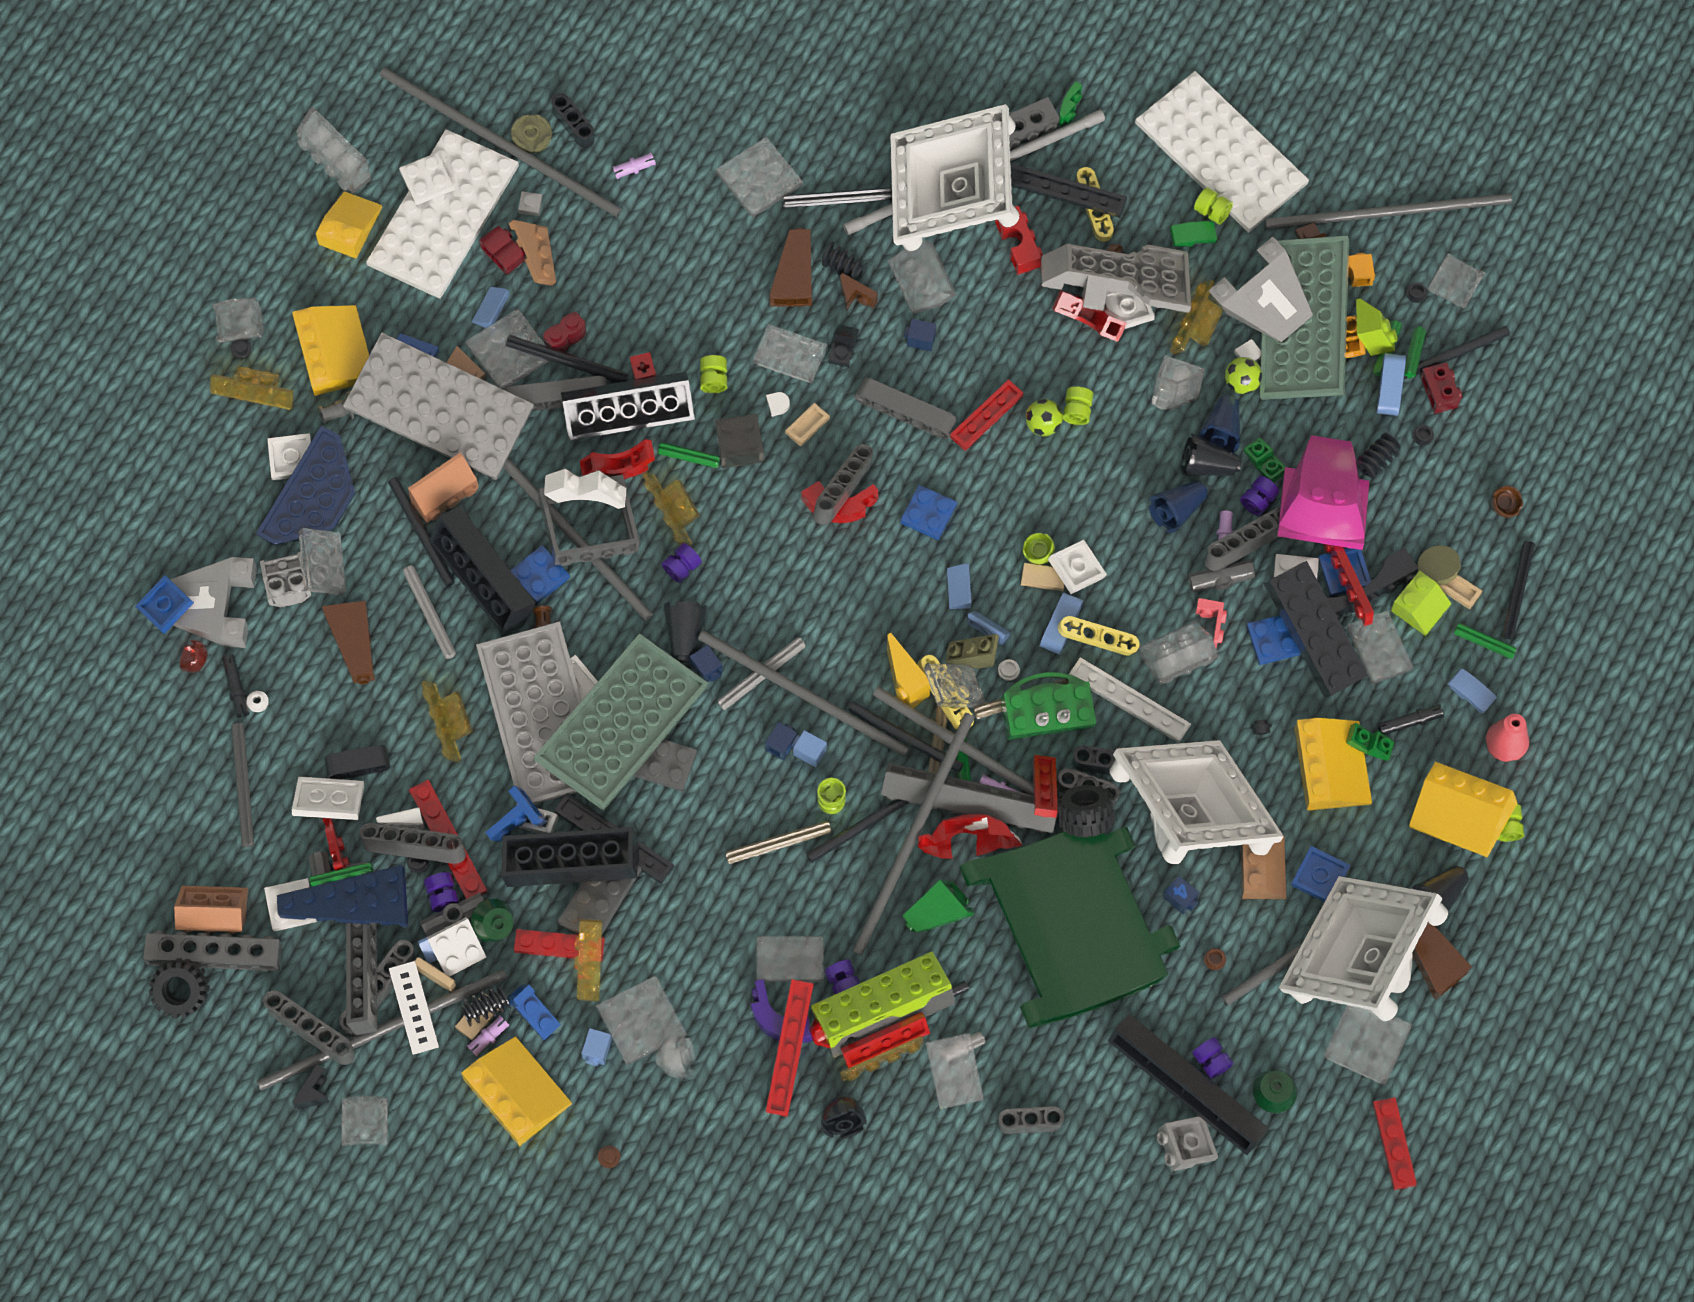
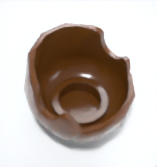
[1491,485,1524,518]

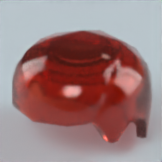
[180,640,208,673]

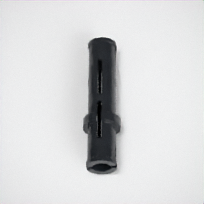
[221,654,250,718]
[1377,704,1444,735]

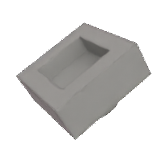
[518,192,543,216]

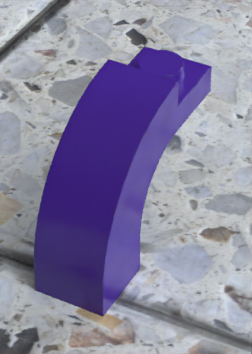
[751,979,812,1043]

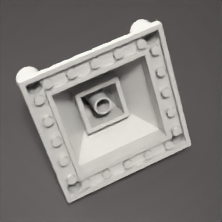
[891,104,1019,251]
[1110,740,1284,864]
[1279,876,1448,1021]

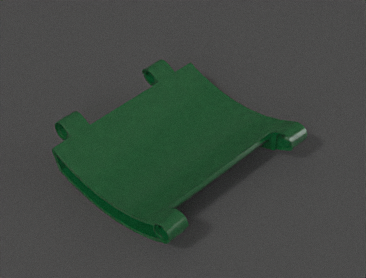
[959,827,1181,1028]

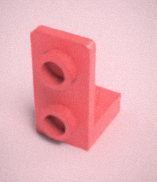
[1196,598,1227,649]

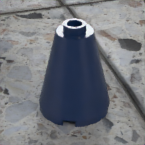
[1199,395,1240,453]
[1148,481,1207,533]

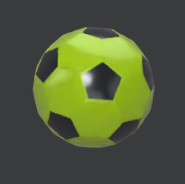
[1225,357,1262,394]
[1025,399,1063,436]

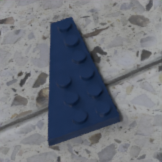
[277,865,409,927]

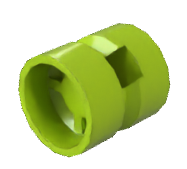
[1194,187,1233,225]
[700,355,727,393]
[1063,387,1094,425]
[817,778,846,814]
[1497,804,1525,842]

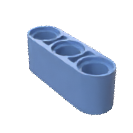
[1377,353,1406,416]
[1040,593,1084,655]

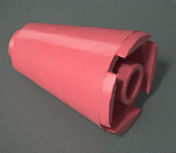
[1486,714,1529,762]

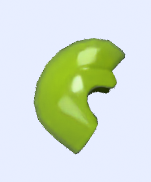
[1023,533,1055,565]

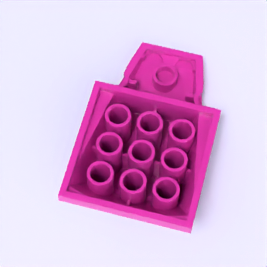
[1277,435,1369,550]

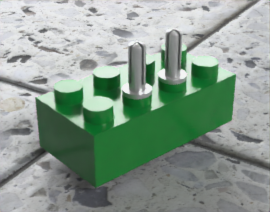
[1000,672,1096,740]

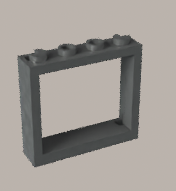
[538,475,640,566]

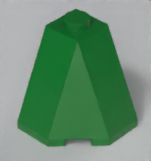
[903,880,975,932]

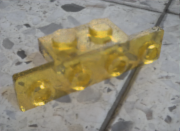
[1170,280,1223,354]
[210,367,293,410]
[643,472,700,546]
[421,680,473,762]
[574,919,602,1001]
[840,1036,923,1081]

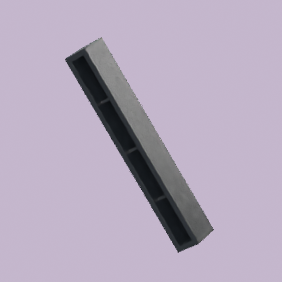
[1108,1014,1269,1155]

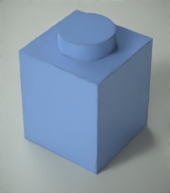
[792,730,827,767]
[582,1028,612,1066]

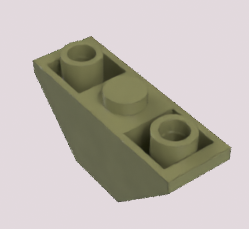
[945,634,999,669]

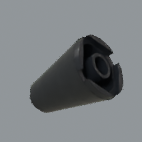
[1180,433,1242,476]
[664,602,707,662]
[1412,865,1469,912]

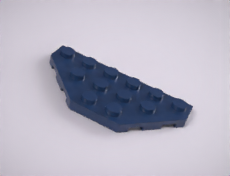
[256,425,355,546]

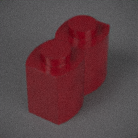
[479,226,526,275]
[543,311,587,352]

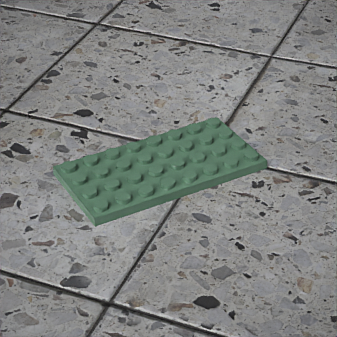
[1260,236,1349,400]
[534,634,709,811]

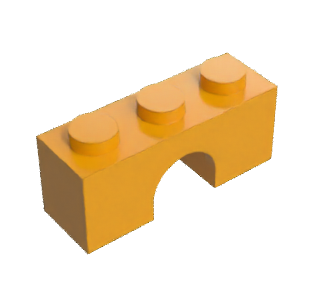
[1348,253,1375,287]

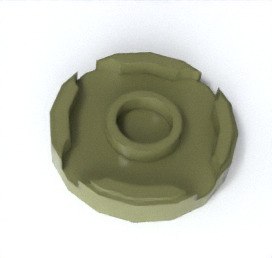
[511,114,552,154]
[1417,545,1461,585]

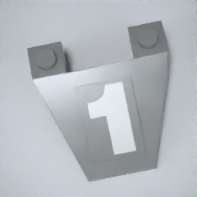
[1209,237,1313,342]
[170,557,257,648]

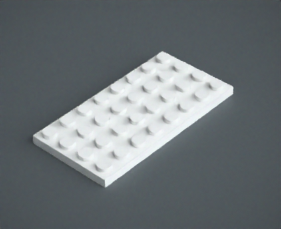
[1135,71,1309,233]
[367,130,519,299]

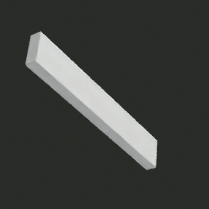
[1069,657,1191,743]

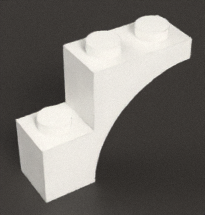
[544,469,626,509]

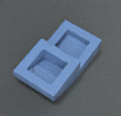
[1447,668,1497,713]

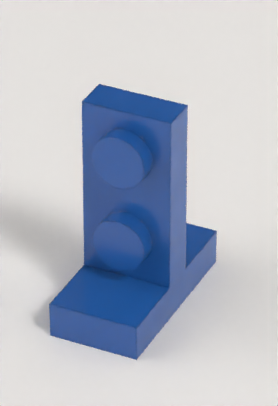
[485,786,547,842]
[507,985,561,1040]

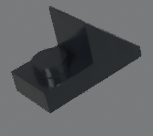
[828,324,859,368]
[292,1065,329,1110]

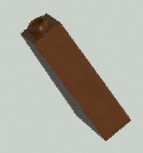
[770,228,812,307]
[322,601,375,684]
[1412,922,1472,1000]

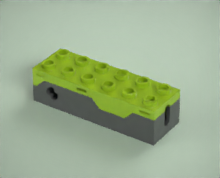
[809,951,955,1058]

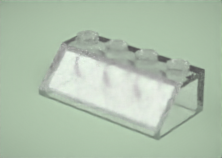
[296,107,371,194]

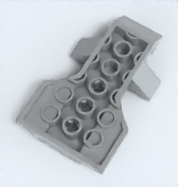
[1041,244,1191,313]

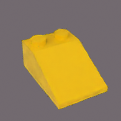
[316,191,382,259]
[887,633,931,708]

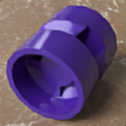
[1240,476,1280,516]
[661,543,702,583]
[424,872,459,912]
[824,959,860,995]
[1192,1037,1234,1080]

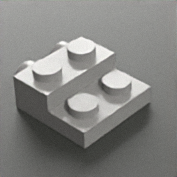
[1157,1117,1218,1172]

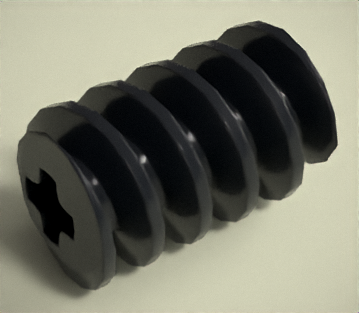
[822,241,868,282]
[1356,433,1401,479]
[461,985,511,1027]

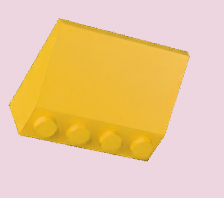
[292,305,369,396]
[1294,718,1372,811]
[1409,762,1517,857]
[461,1036,572,1147]

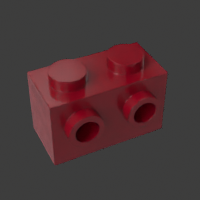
[1420,362,1462,414]

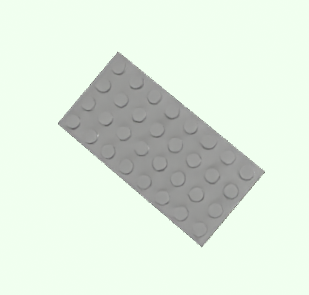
[343,333,534,480]
[476,622,582,804]

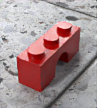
[995,205,1043,275]

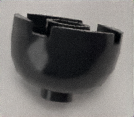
[821,1096,867,1138]

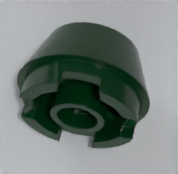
[470,899,513,942]
[1252,1069,1297,1113]

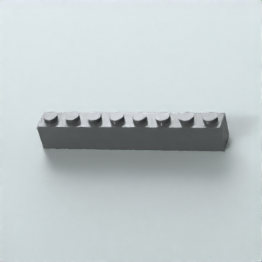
[881,763,1058,833]

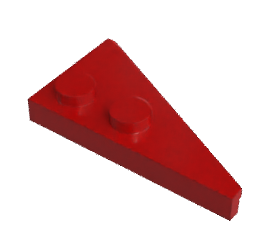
[322,818,350,870]

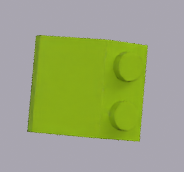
[1356,298,1397,356]
[1391,571,1451,636]

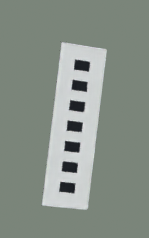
[389,961,439,1055]

